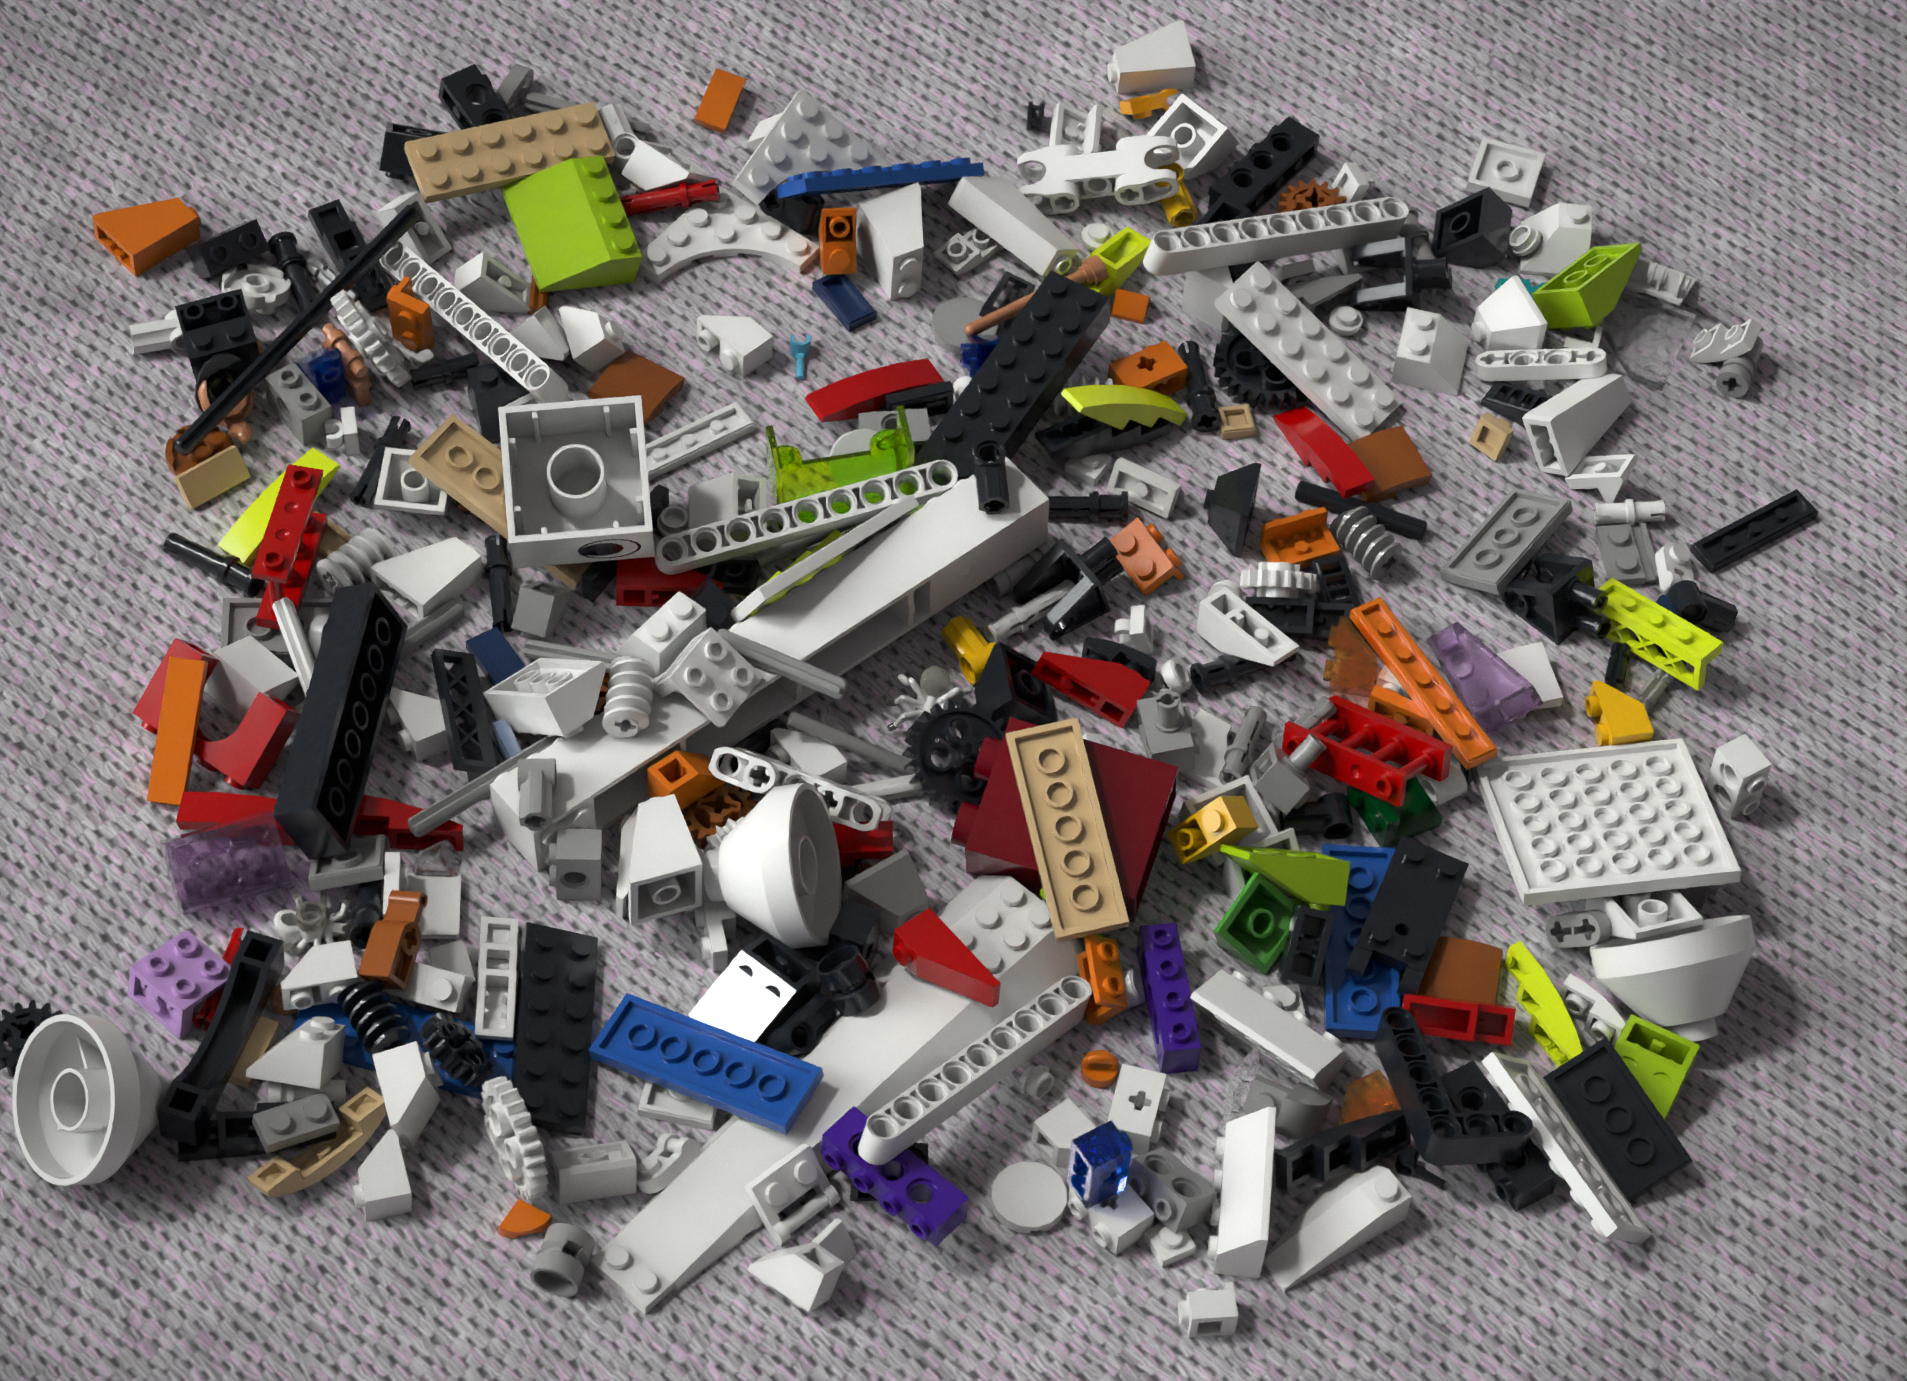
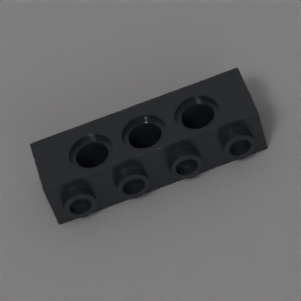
[438,64,513,189]
[1208,116,1320,215]
[1440,1061,1558,1212]

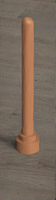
[965,255,1107,337]

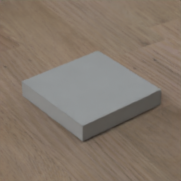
[308,834,387,892]

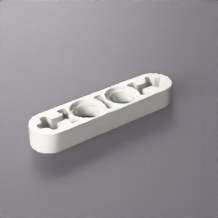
[1475,348,1608,381]

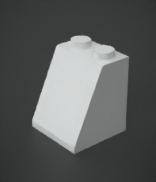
[856,182,924,301]
[614,591,707,678]
[628,794,703,925]

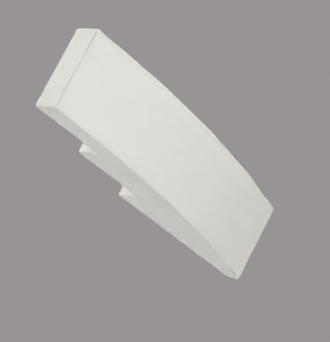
[474,916,519,1041]

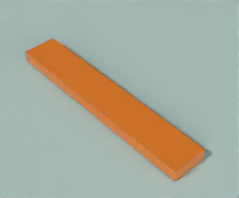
[1349,597,1498,771]

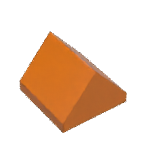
[1111,288,1151,324]

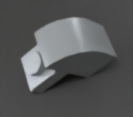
[1242,1075,1334,1139]

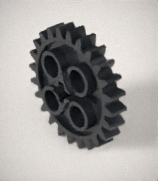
[1213,327,1307,411]
[902,699,1005,815]

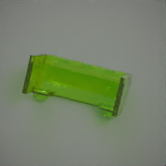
[766,405,914,530]

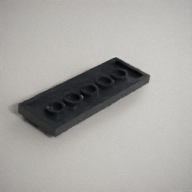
[511,922,598,1136]

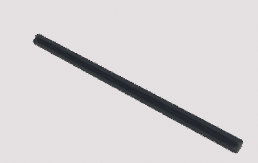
[174,205,420,456]

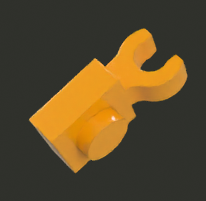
[1119,88,1178,119]

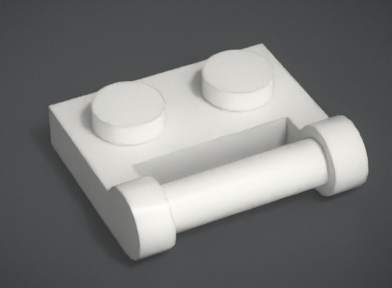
[744,1143,840,1245]

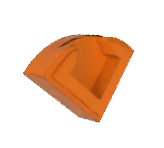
[498,1199,552,1239]

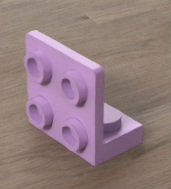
[128,930,231,1040]

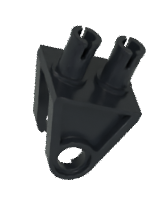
[1349,237,1453,312]
[1012,537,1124,640]
[1501,553,1611,645]

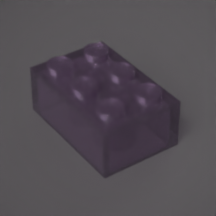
[160,810,293,915]

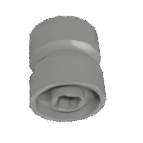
[530,1223,596,1297]

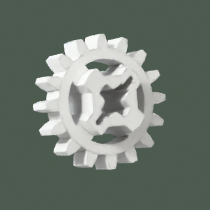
[1240,562,1317,599]

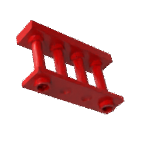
[251,464,328,630]
[1282,695,1453,807]

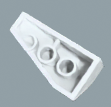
[1263,1165,1412,1291]

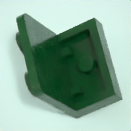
[1346,776,1443,848]

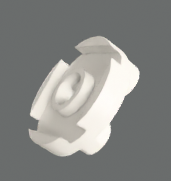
[221,263,291,315]

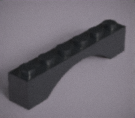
[158,930,285,1146]

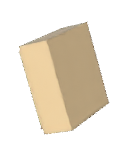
[1215,404,1256,440]

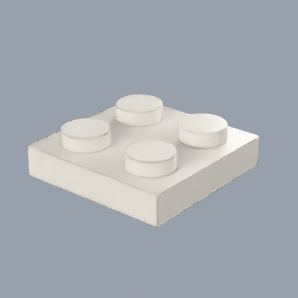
[1466,137,1545,207]

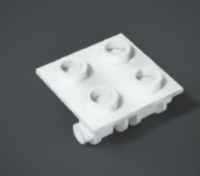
[1625,257,1697,306]

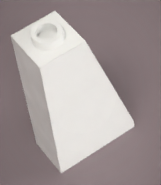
[947,176,1079,276]
[1522,373,1631,476]

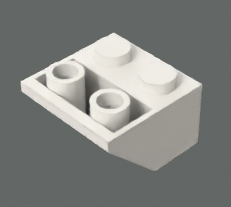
[688,472,767,558]

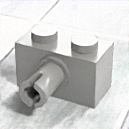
[1137,690,1200,772]
[1249,733,1327,815]

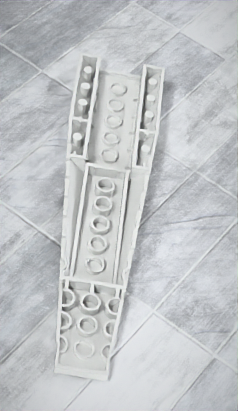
[590,875,1083,1314]

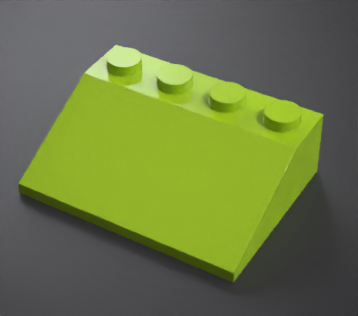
[501,155,642,293]

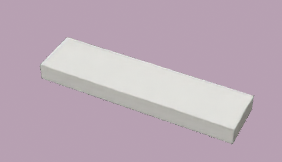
[646,401,755,481]

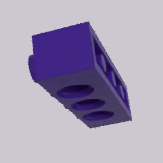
[1136,923,1201,1074]
[821,1106,969,1247]

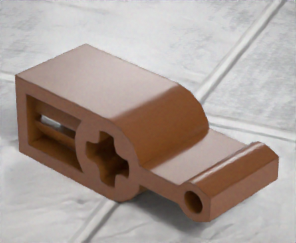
[357,890,428,991]

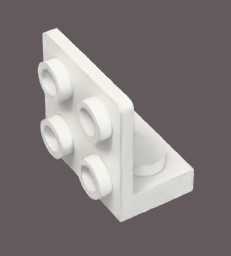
[654,627,762,728]
[383,852,461,939]

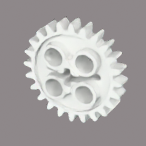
[330,289,412,388]
[481,1076,549,1201]

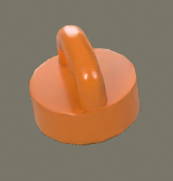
[1080,1050,1119,1089]

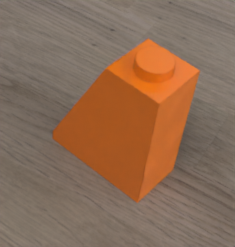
[92,198,201,277]

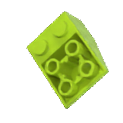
[1614,1014,1700,1121]

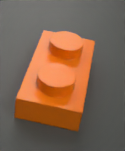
[1367,685,1436,737]

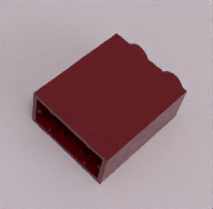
[951,717,1179,923]

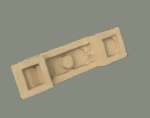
[247,1087,387,1198]

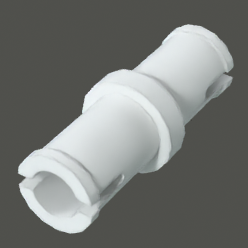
[1593,499,1665,526]

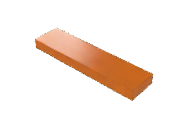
[146,656,208,806]

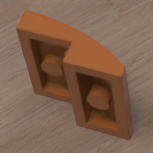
[588,350,685,425]
[1347,426,1432,503]
[1417,936,1503,1004]

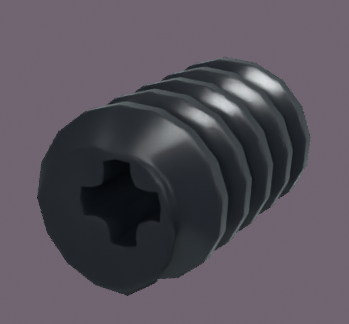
[337,980,411,1062]

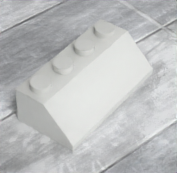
[483,658,606,738]
[1190,969,1348,1092]
[1207,1107,1276,1278]

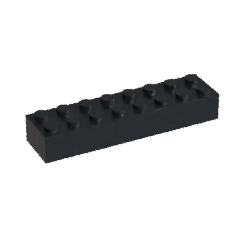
[910,271,1110,489]
[273,581,408,860]

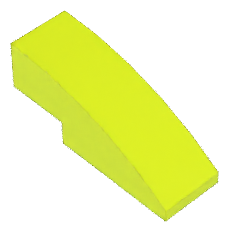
[1082,226,1151,297]

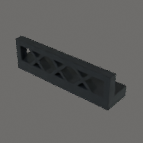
[431,648,497,782]

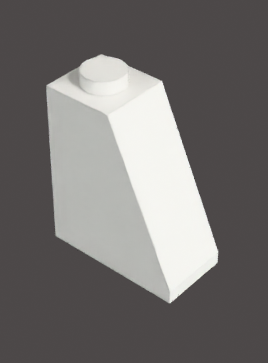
[1107,20,1196,94]
[371,537,482,621]

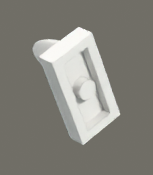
[1106,457,1181,519]

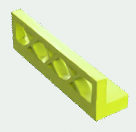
[1589,578,1723,691]

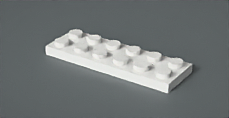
[1213,261,1403,441]
[1481,1052,1652,1244]

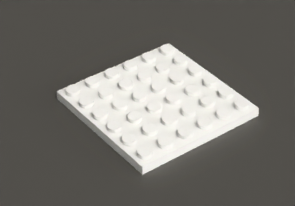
[1473,738,1741,906]

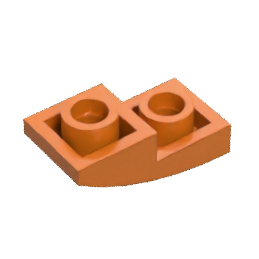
[694,68,747,134]

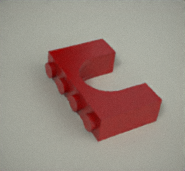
[132,638,301,790]

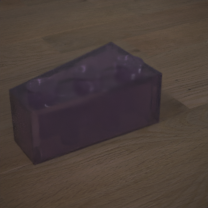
[1427,622,1544,735]

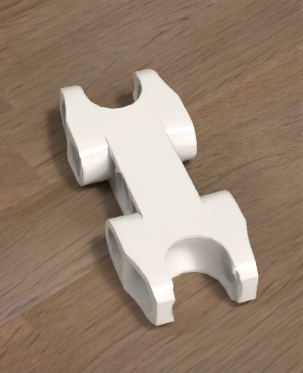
[1017,135,1179,215]
[708,747,894,831]

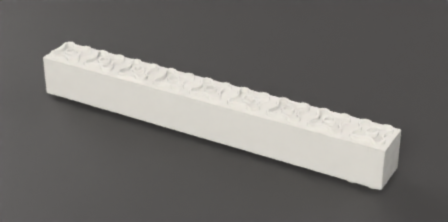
[490,456,1049,872]

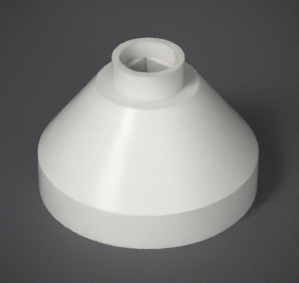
[702,783,842,949]
[1589,915,1756,1042]
[13,1014,170,1186]

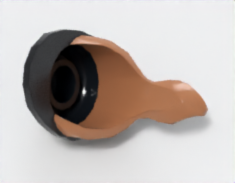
[195,353,254,444]

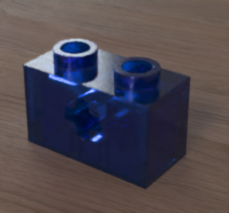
[1066,1120,1133,1209]

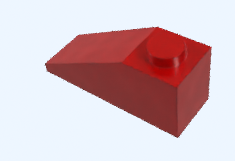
[616,557,723,607]
[1031,651,1151,729]
[892,908,1001,1008]

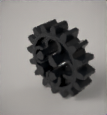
[420,1012,494,1088]

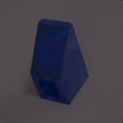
[960,335,1004,377]
[294,347,347,405]

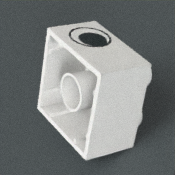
[498,395,655,569]

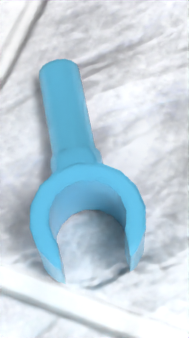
[790,334,811,380]

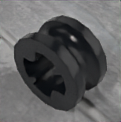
[1026,101,1045,131]

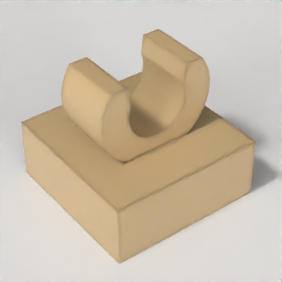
[1469,412,1514,461]

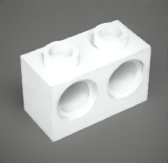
[1704,734,1772,819]

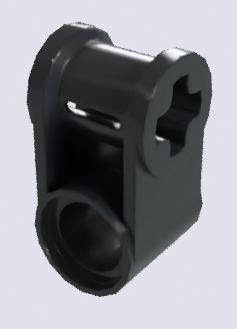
[759,180,825,234]

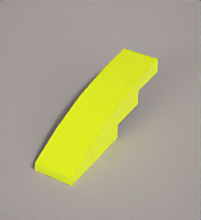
[1061,385,1188,430]
[218,447,341,566]
[1504,940,1583,1067]

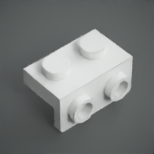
[1049,101,1104,154]

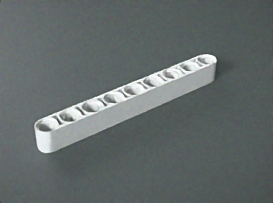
[1143,197,1409,276]
[380,241,568,403]
[655,460,958,575]
[858,976,1092,1165]

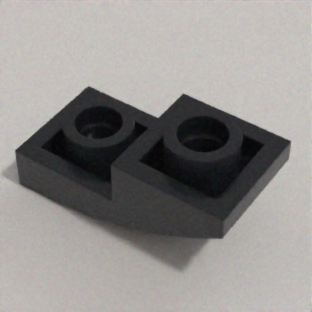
[692,550,761,596]
[1082,637,1157,687]

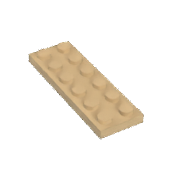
[404,102,615,204]
[408,413,592,590]
[1006,717,1129,943]

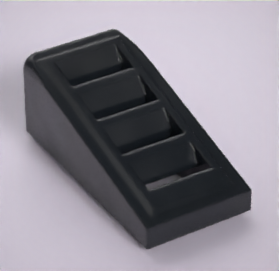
[1480,381,1554,427]
[1309,555,1361,606]

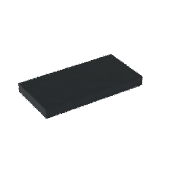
[1543,1037,1693,1203]

